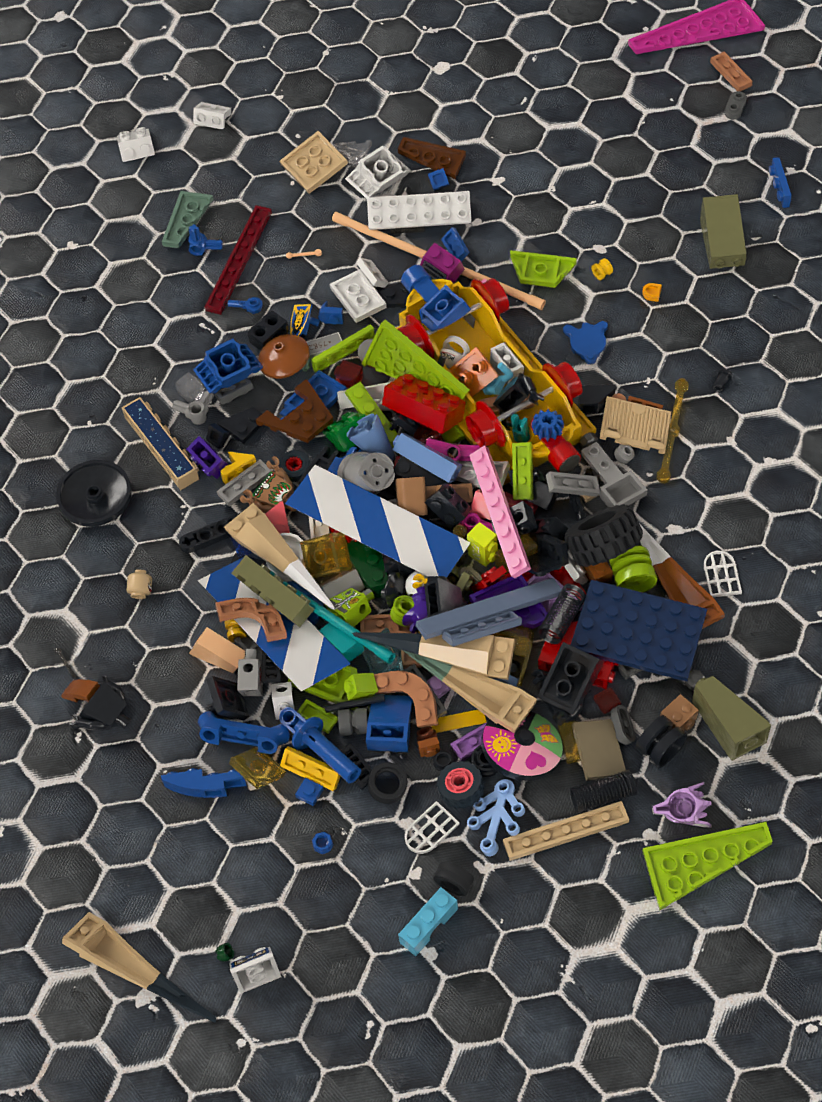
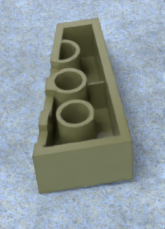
[231,555,314,628]

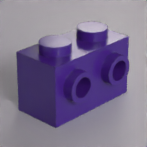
[187,436,229,479]

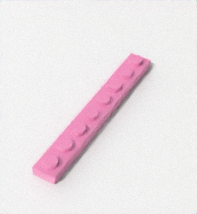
[469,445,531,578]

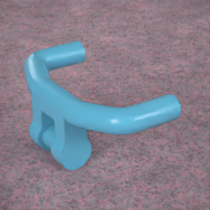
[483,362,513,395]

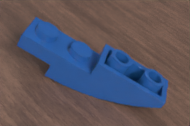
[161,768,247,798]

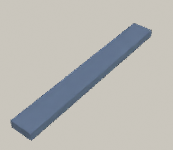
[416,578,562,640]

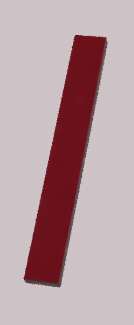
[204,205,272,315]

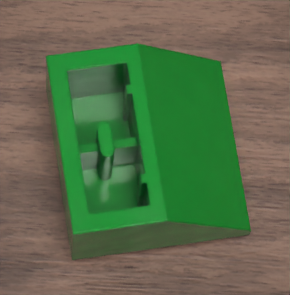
[323,412,366,452]

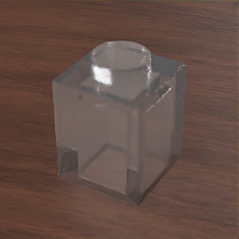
[175,372,205,403]

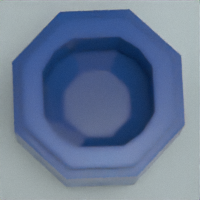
[312,832,333,854]

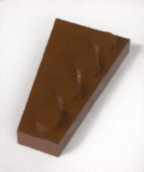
[398,137,466,179]

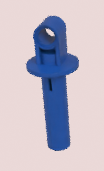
[279,707,361,783]

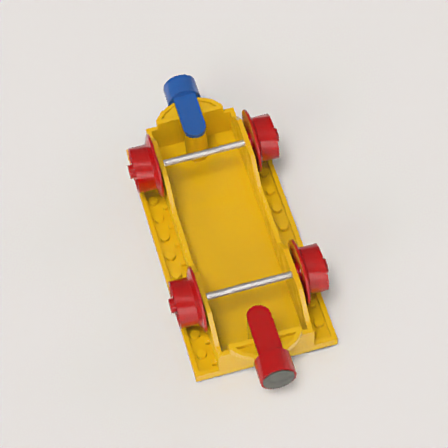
[396,265,596,485]

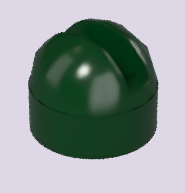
[215,943,234,962]

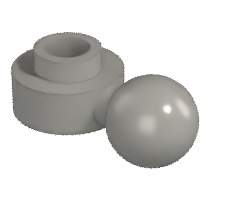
[614,444,634,464]

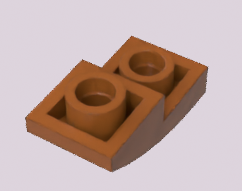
[61,679,100,702]

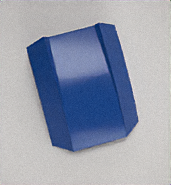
[419,285,471,332]

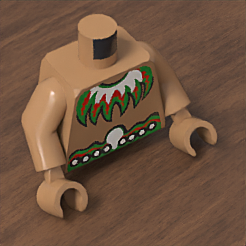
[240,456,296,513]

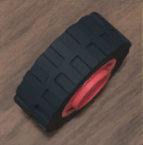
[437,761,485,809]

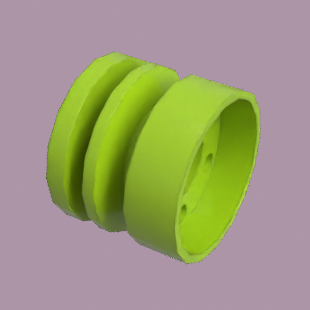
[609,546,657,593]

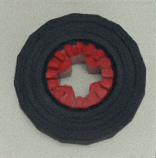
[278,450,311,482]

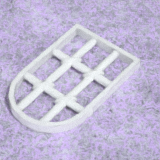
[704,551,742,597]
[405,801,460,854]

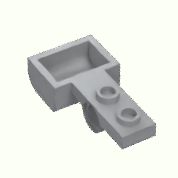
[581,442,647,507]

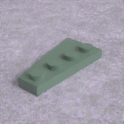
[162,191,214,248]

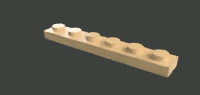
[503,801,629,861]

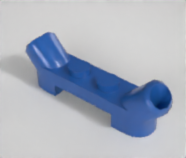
[198,711,290,754]

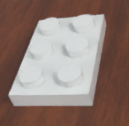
[330,269,386,323]

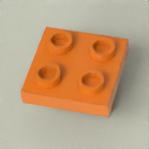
[449,347,499,398]

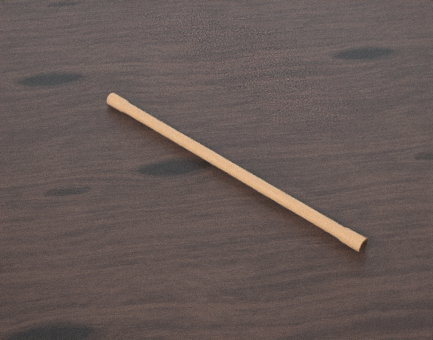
[332,212,546,310]

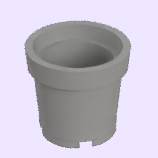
[337,452,395,495]

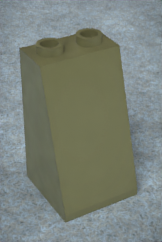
[700,194,746,269]
[692,676,771,761]

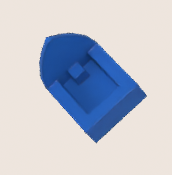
[318,301,344,324]

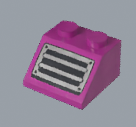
[420,242,465,283]

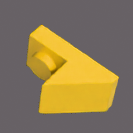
[220,452,256,485]

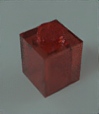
[334,360,364,388]

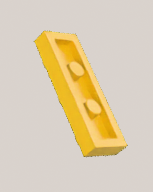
[280,746,340,791]

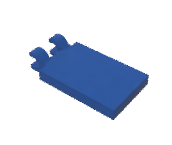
[280,370,347,420]

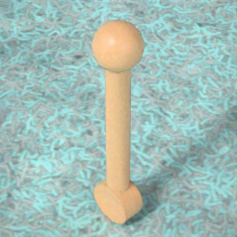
[286,249,322,259]

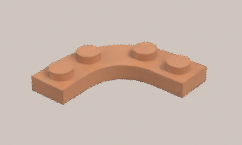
[215,598,287,642]
[360,614,422,669]
[374,671,439,728]

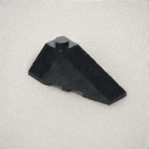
[386,455,451,497]

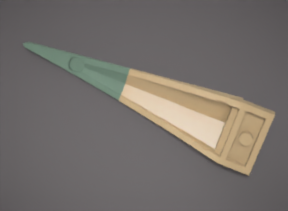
[402,650,537,733]

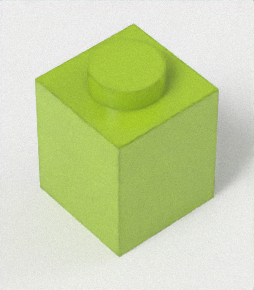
[344,673,378,701]

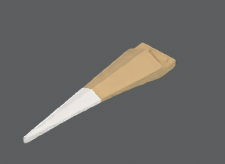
[224,503,335,610]

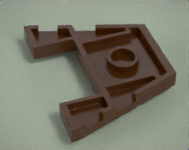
[256,379,333,443]

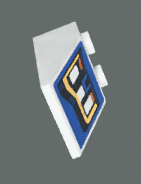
[229,947,281,994]

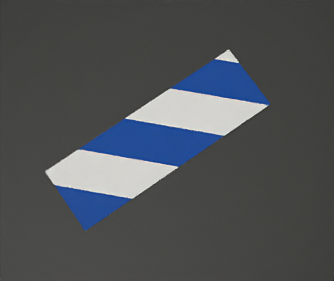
[285,465,471,578]
[198,557,351,691]

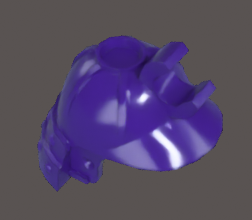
[402,586,428,634]

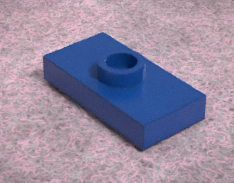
[441,227,470,262]

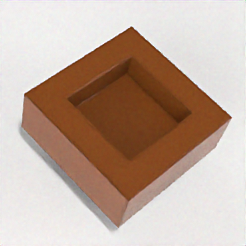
[417,737,440,757]

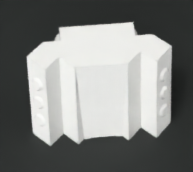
[345,146,411,198]

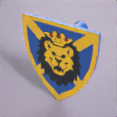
[290,304,320,336]

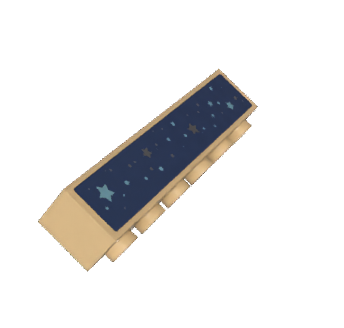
[122,397,199,491]

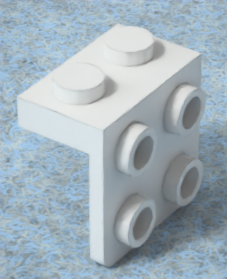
[117,127,155,162]

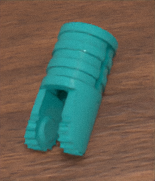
[511,414,530,443]

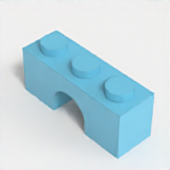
[398,887,458,956]

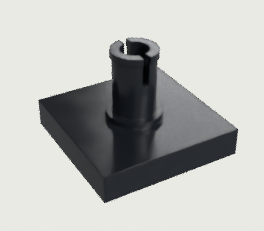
[206,676,249,721]

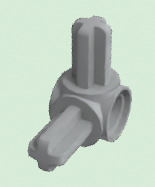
[172,390,214,425]

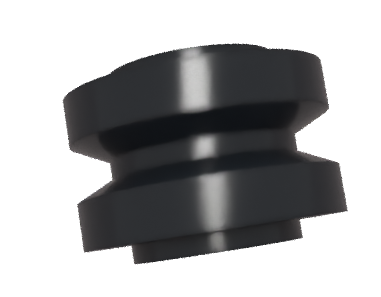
[472,745,498,777]

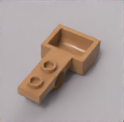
[395,477,473,516]

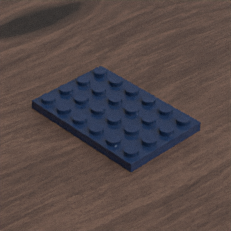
[571,580,707,682]

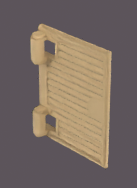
[599,396,671,454]

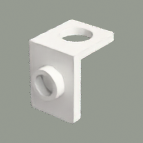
[272,682,295,720]

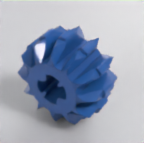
[532,409,564,442]

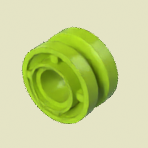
[390,595,414,627]

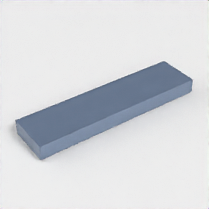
[442,610,522,647]

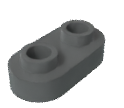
[725,91,747,120]
[610,705,636,745]

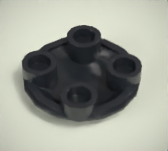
[381,572,408,609]

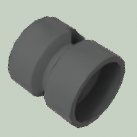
[338,708,368,736]

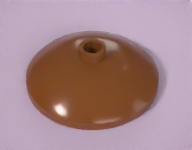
[258,334,310,379]

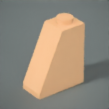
[189,627,244,673]

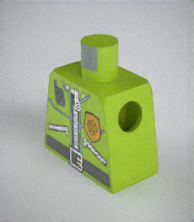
[326,588,375,627]

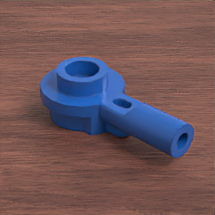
[228,297,263,314]

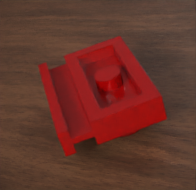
[471,565,507,593]

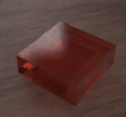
[593,687,621,714]

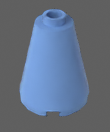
[347,414,395,462]

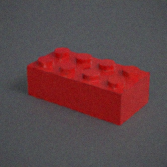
[382,373,466,434]

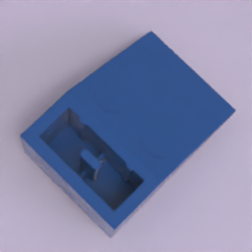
[366,694,413,752]

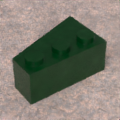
[338,540,388,599]

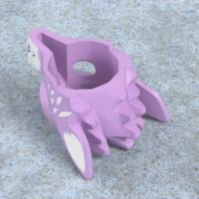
[652,782,712,828]

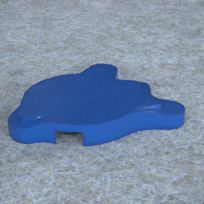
[563,321,608,364]

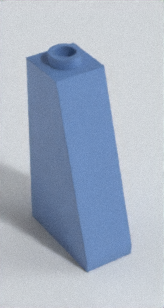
[393,433,463,483]

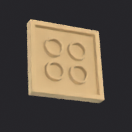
[280,131,348,194]

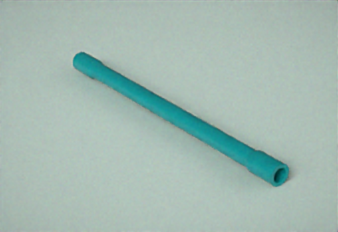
[270,571,396,664]

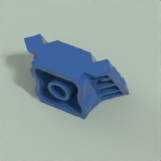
[193,339,263,393]

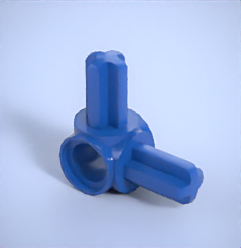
[189,224,223,256]

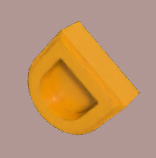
[642,283,662,302]

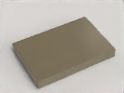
[572,719,626,781]

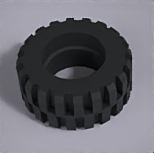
[565,504,643,567]

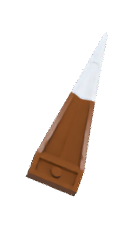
[639,523,725,629]

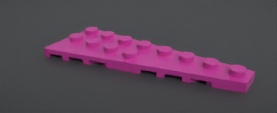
[628,0,765,54]

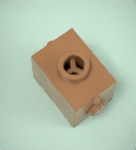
[660,694,699,731]

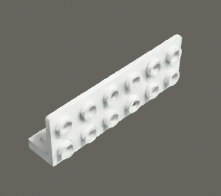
[367,191,471,230]

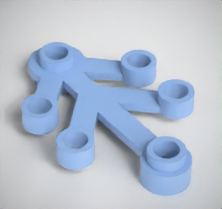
[467,779,525,856]

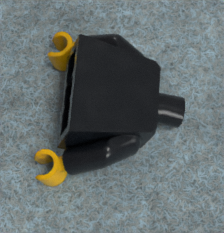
[412,574,468,634]

